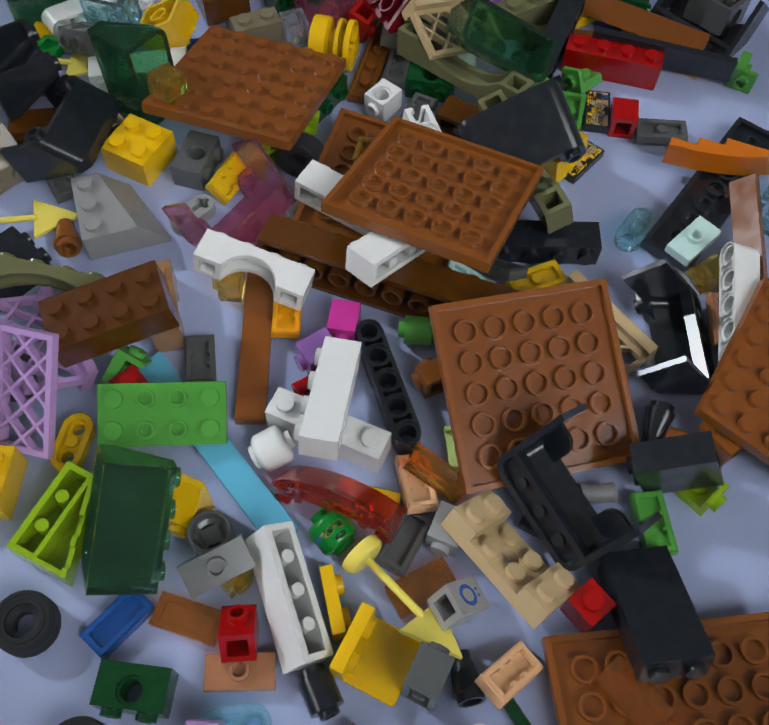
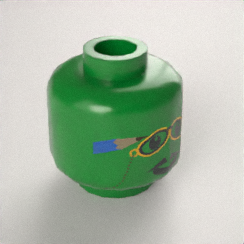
[308,507,356,557]

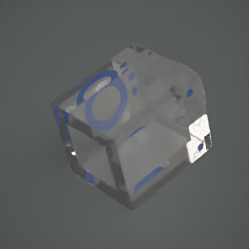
[279,7,309,48]

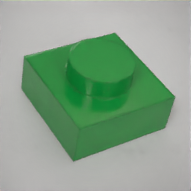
[38,34,65,58]

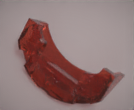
[269,466,406,545]

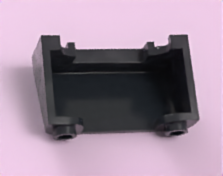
[0,18,62,122]
[458,79,586,165]

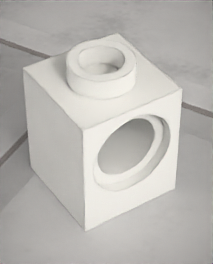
[364,78,402,121]

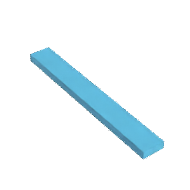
[136,351,298,532]

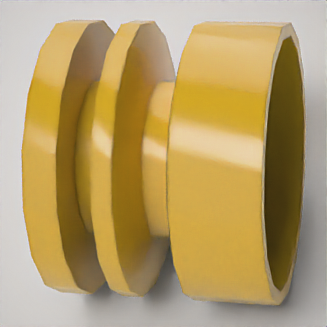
[308,14,359,72]

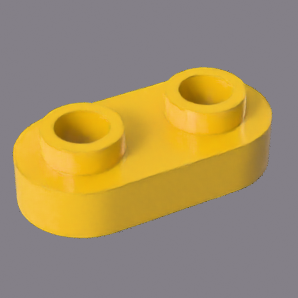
[50,413,96,472]

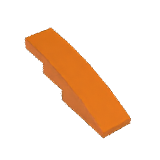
[662,137,769,176]

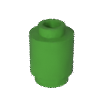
[398,315,435,346]

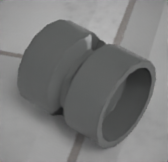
[187,510,236,555]

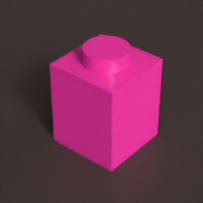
[326,299,361,341]

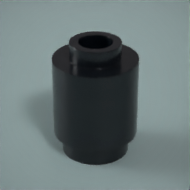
[297,662,344,722]

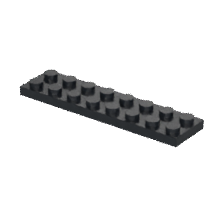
[640,117,769,274]

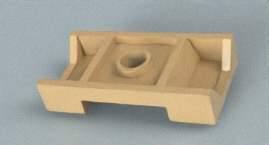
[440,490,581,630]

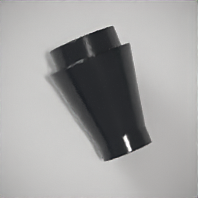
[641,400,675,442]
[451,649,486,708]

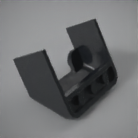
[651,0,769,57]
[0,74,121,183]
[622,258,715,394]
[497,403,662,571]

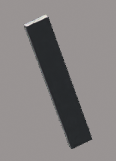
[591,26,738,82]

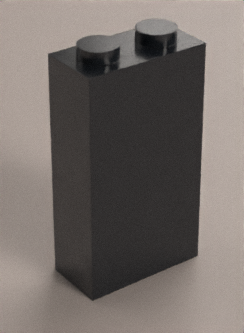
[597,545,716,684]

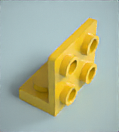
[329,602,421,707]

